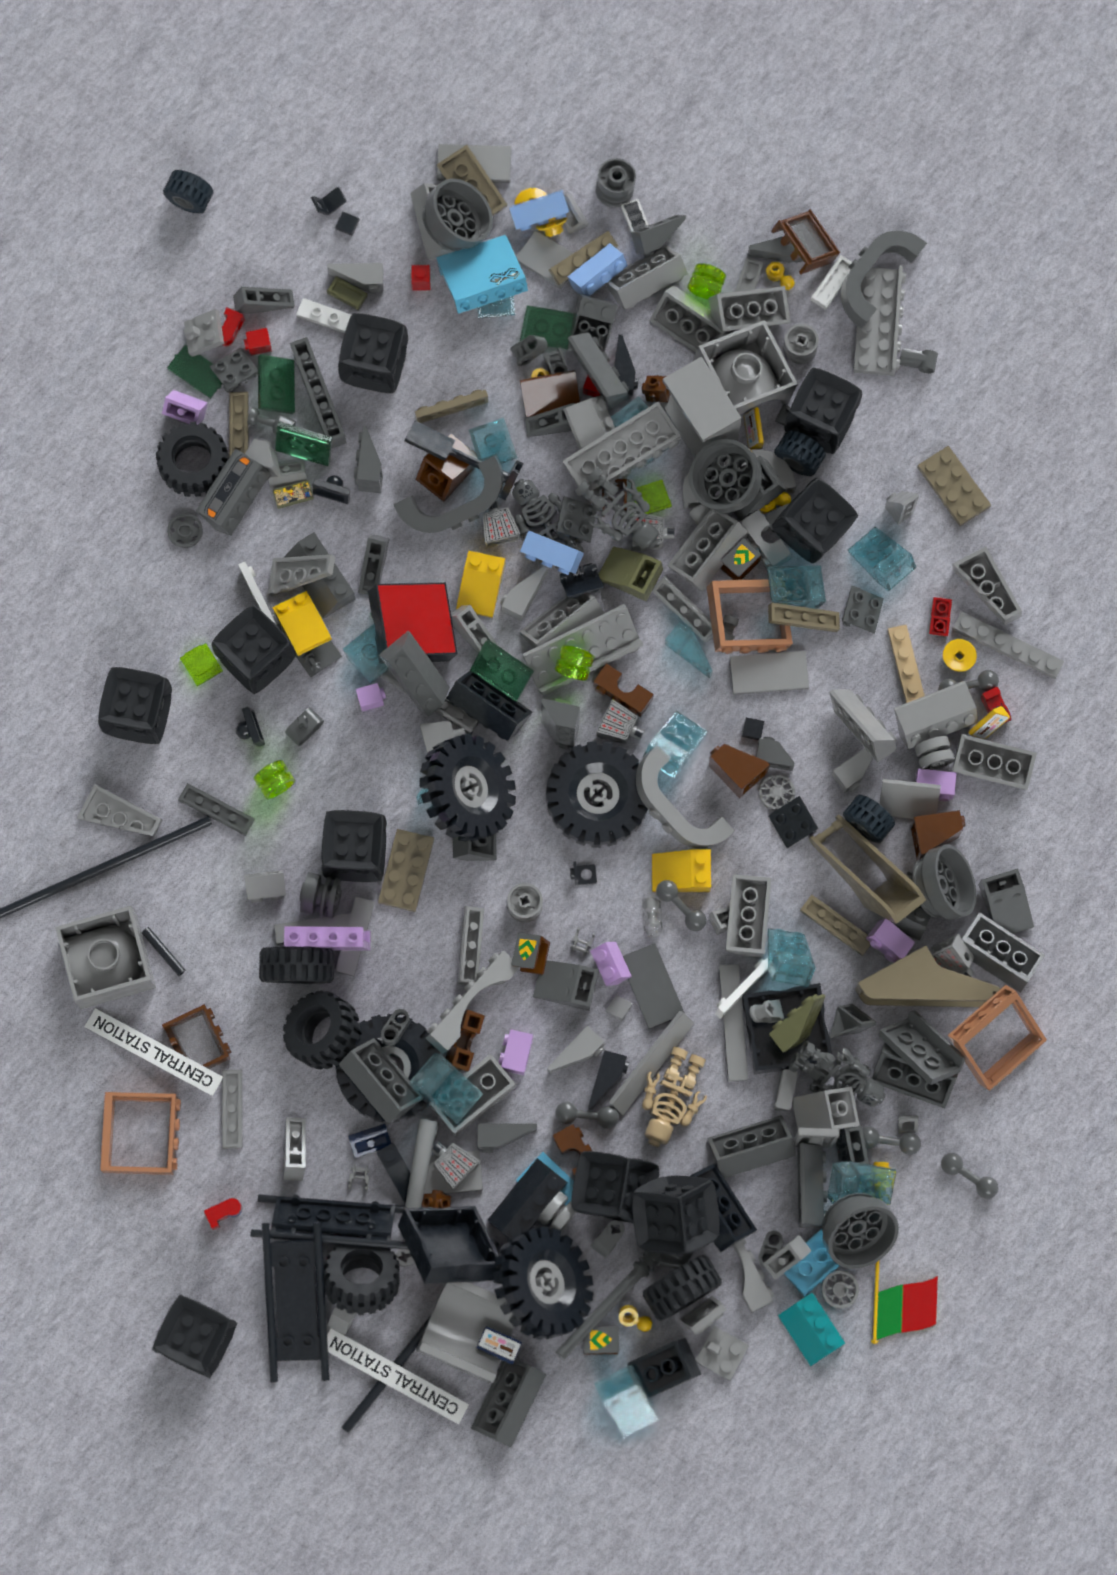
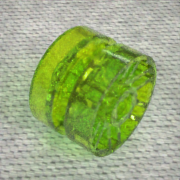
[687,263,727,300]
[554,645,595,681]
[253,760,296,800]

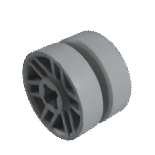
[783,324,819,364]
[914,736,955,770]
[507,883,543,923]
[538,1191,577,1231]

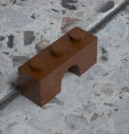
[593,663,654,717]
[443,1009,485,1072]
[552,1124,592,1176]

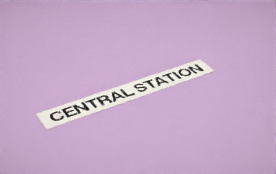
[84,1008,223,1096]
[327,1328,469,1424]

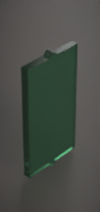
[167,345,222,399]

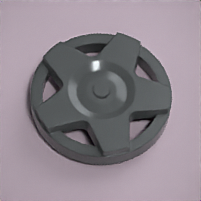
[167,513,203,548]

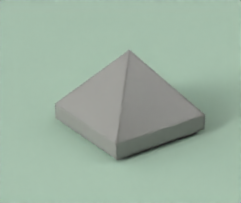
[898,1115,918,1133]

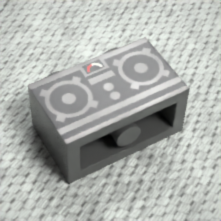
[835,1126,869,1170]

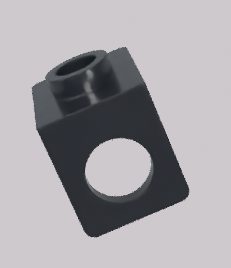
[311,187,347,216]
[570,861,597,886]

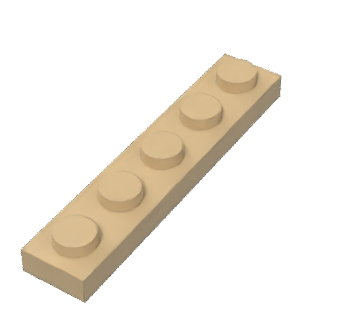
[887,624,925,703]

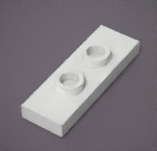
[811,255,852,310]
[296,298,351,333]

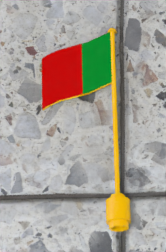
[870,1162,938,1344]

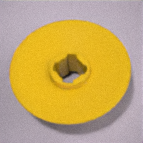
[535,217,567,237]
[943,639,977,672]

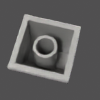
[792,1086,859,1129]

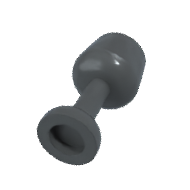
[247,407,296,439]

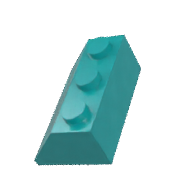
[778,1292,845,1367]

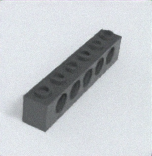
[290,337,347,449]

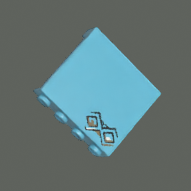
[436,235,528,314]

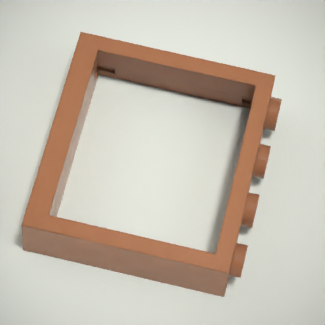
[707,579,793,654]
[948,985,1047,1091]
[100,1092,181,1175]

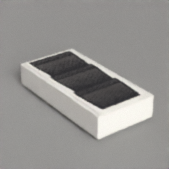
[621,199,648,232]

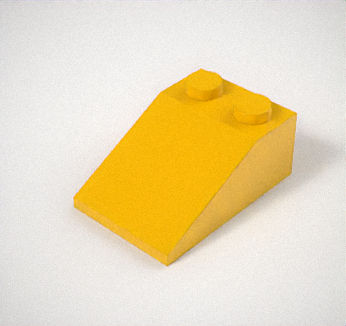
[456,550,506,618]
[272,591,332,656]
[652,849,711,892]

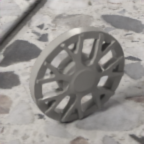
[759,775,795,810]
[822,1271,859,1308]

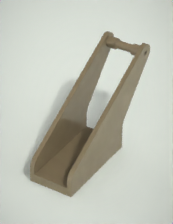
[809,814,926,924]
[855,946,1001,1008]

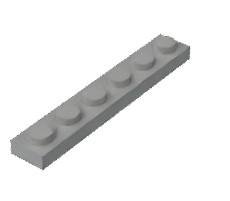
[952,612,1064,679]

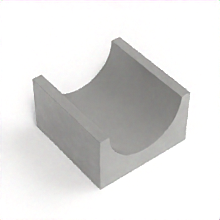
[661,357,742,458]
[416,1282,514,1383]

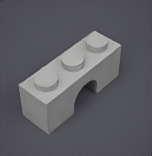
[740,509,791,571]

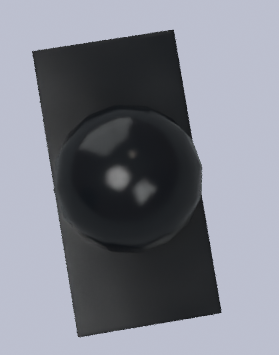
[313,475,350,504]
[236,706,265,747]

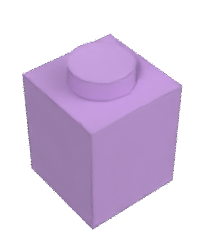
[356,683,386,712]

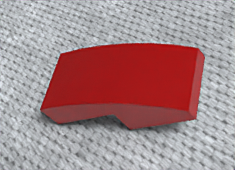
[929,597,952,637]

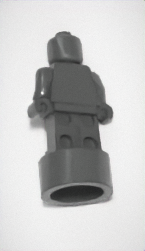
[723,615,739,641]

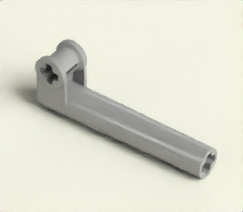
[405,1119,439,1208]

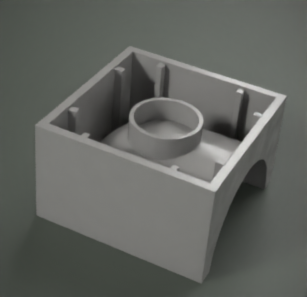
[692,320,798,415]
[55,906,156,1009]

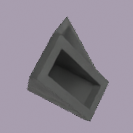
[830,1004,876,1038]

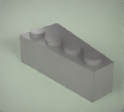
[952,547,1022,625]

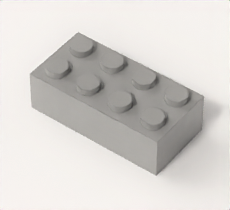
[429,1054,516,1136]

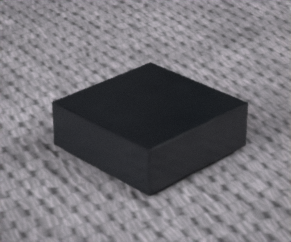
[335,211,360,236]
[742,717,764,740]

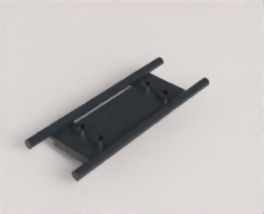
[250,1194,408,1250]
[261,1221,330,1383]

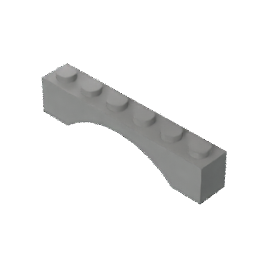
[426,950,520,1054]
[733,1239,774,1314]

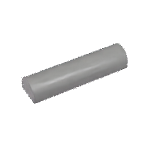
[652,577,713,642]
[458,906,484,986]

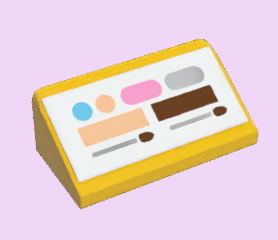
[744,407,764,450]
[968,706,1010,739]

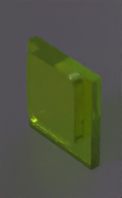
[631,479,672,515]
[180,643,223,687]

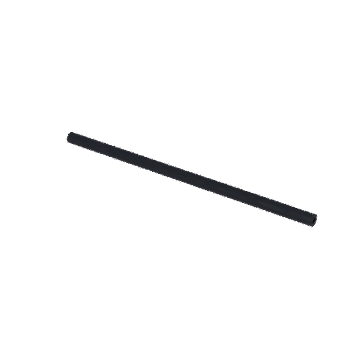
[0,816,212,919]
[341,1238,500,1434]

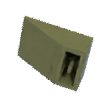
[598,546,664,602]
[769,994,826,1053]

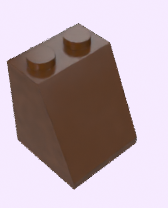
[415,434,480,502]
[708,744,770,799]
[910,810,966,861]

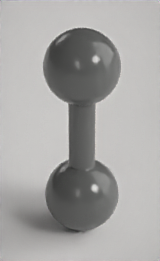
[938,670,999,691]
[656,880,707,931]
[555,1102,619,1128]
[862,1127,921,1155]
[941,1153,998,1199]

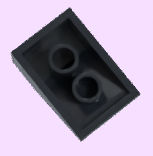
[627,1338,702,1400]

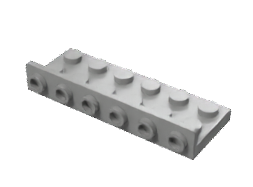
[853,266,906,376]
[563,401,681,497]
[522,604,643,695]

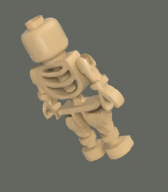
[642,1047,707,1147]

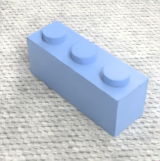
[509,189,569,231]
[568,244,628,296]
[520,530,584,575]

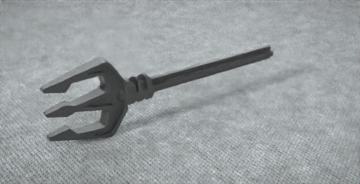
[555,1250,694,1360]

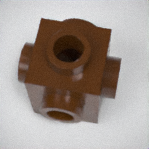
[642,375,670,403]
[422,1190,451,1208]

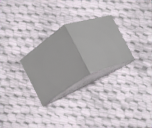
[708,907,730,936]

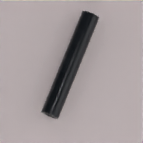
[142,927,186,976]

